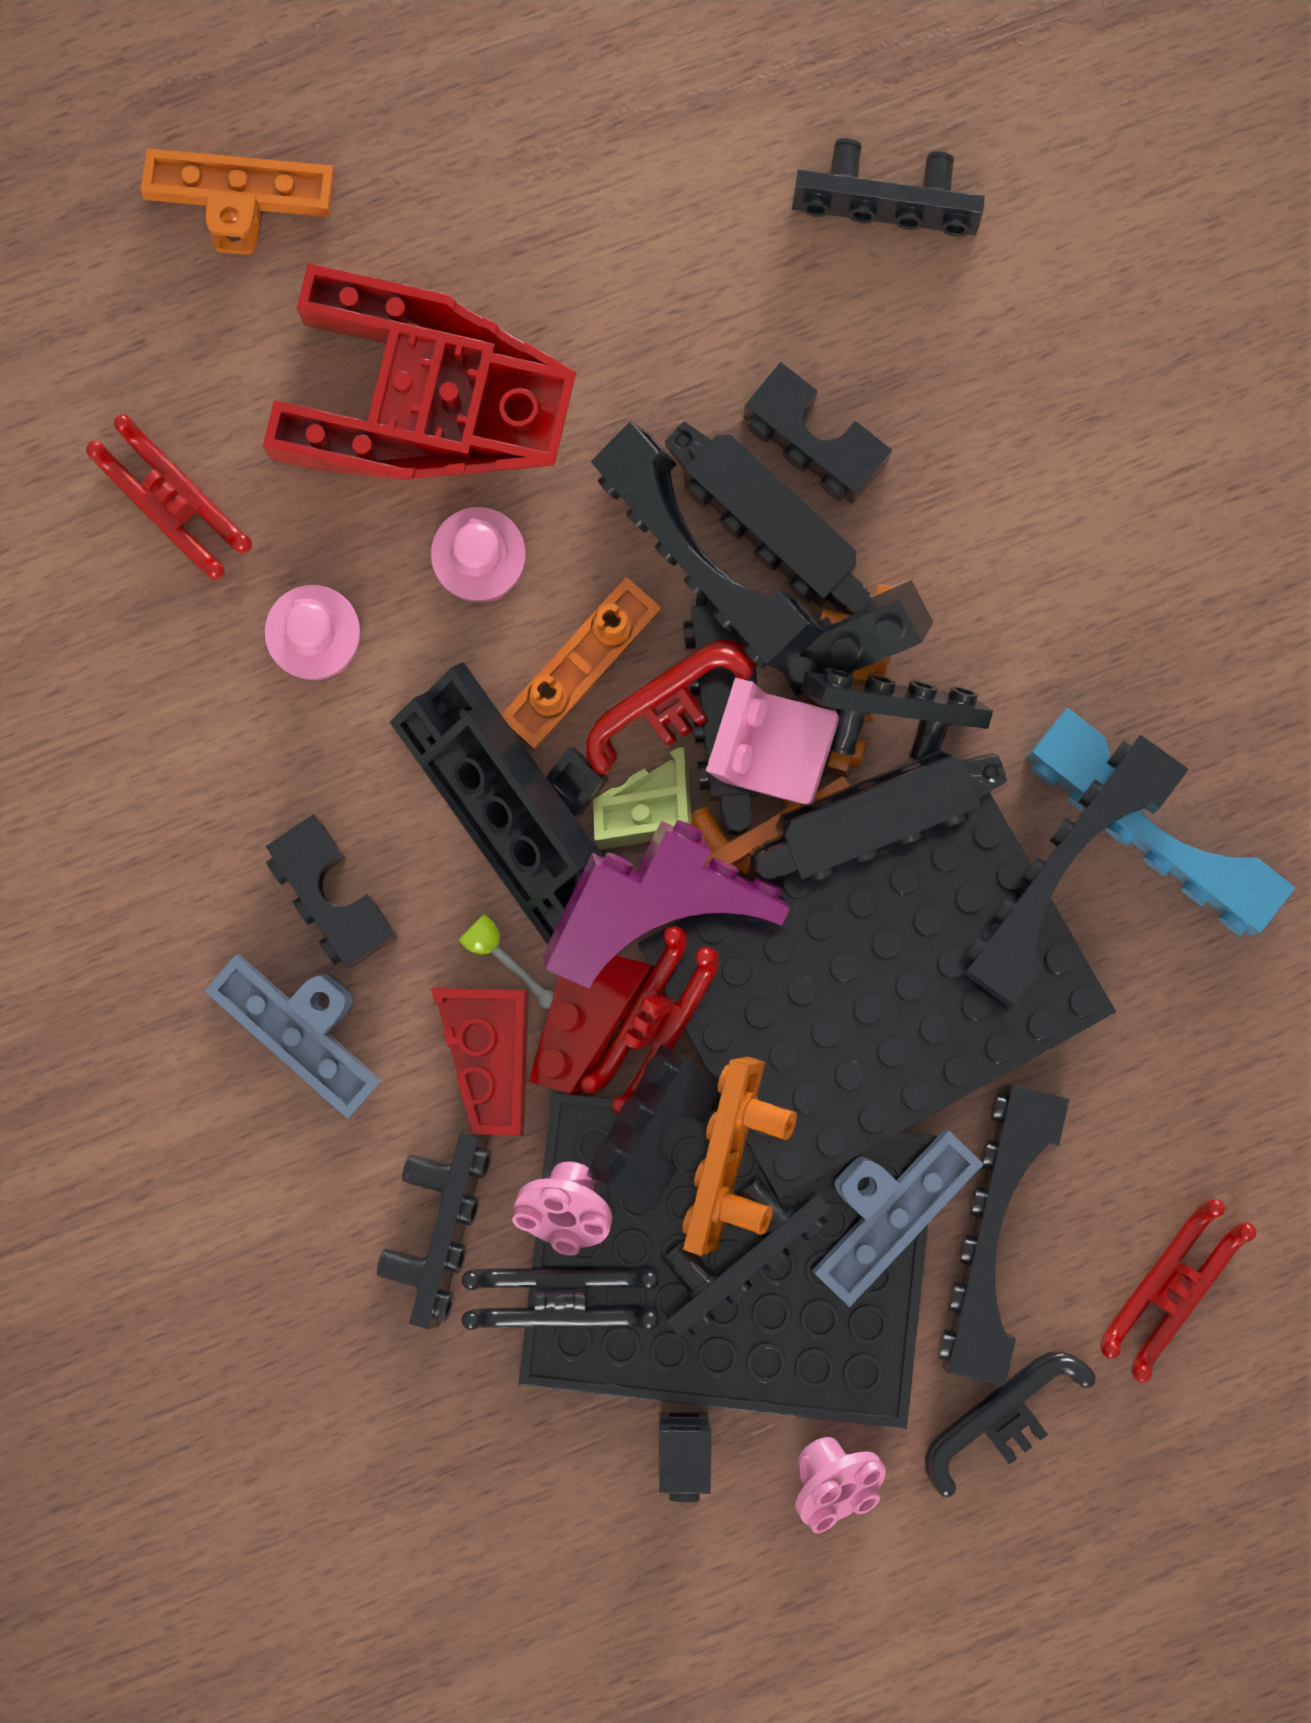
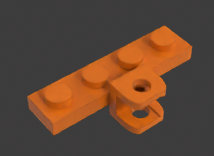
[141,148,335,255]

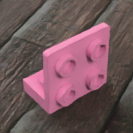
[706,678,839,806]

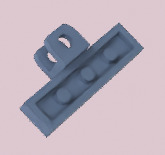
[204,954,382,1119]
[812,1129,984,1307]

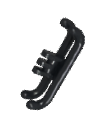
[461,1268,659,1330]
[925,1351,1096,1497]

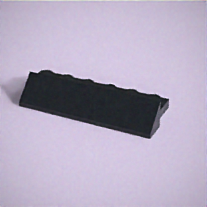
[390,662,602,945]

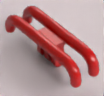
[86,414,252,581]
[586,639,757,775]
[581,926,719,1115]
[1100,1198,1256,1383]

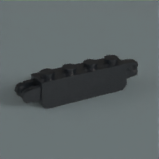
[665,421,871,615]
[683,571,760,836]
[749,750,1007,881]

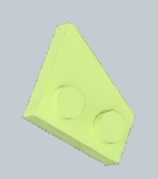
[593,747,692,850]

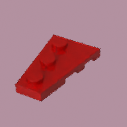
[528,955,655,1095]
[431,988,529,1136]

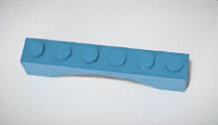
[1026,708,1295,936]

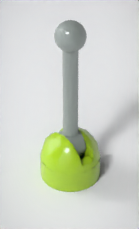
[458,913,554,1009]

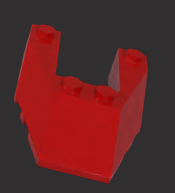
[263,263,576,480]

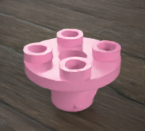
[431,507,526,602]
[265,585,361,680]
[512,1161,613,1255]
[795,1437,886,1533]

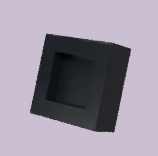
[546,747,609,816]

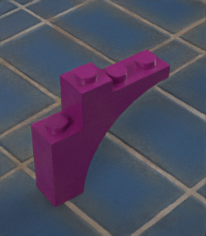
[542,820,790,989]

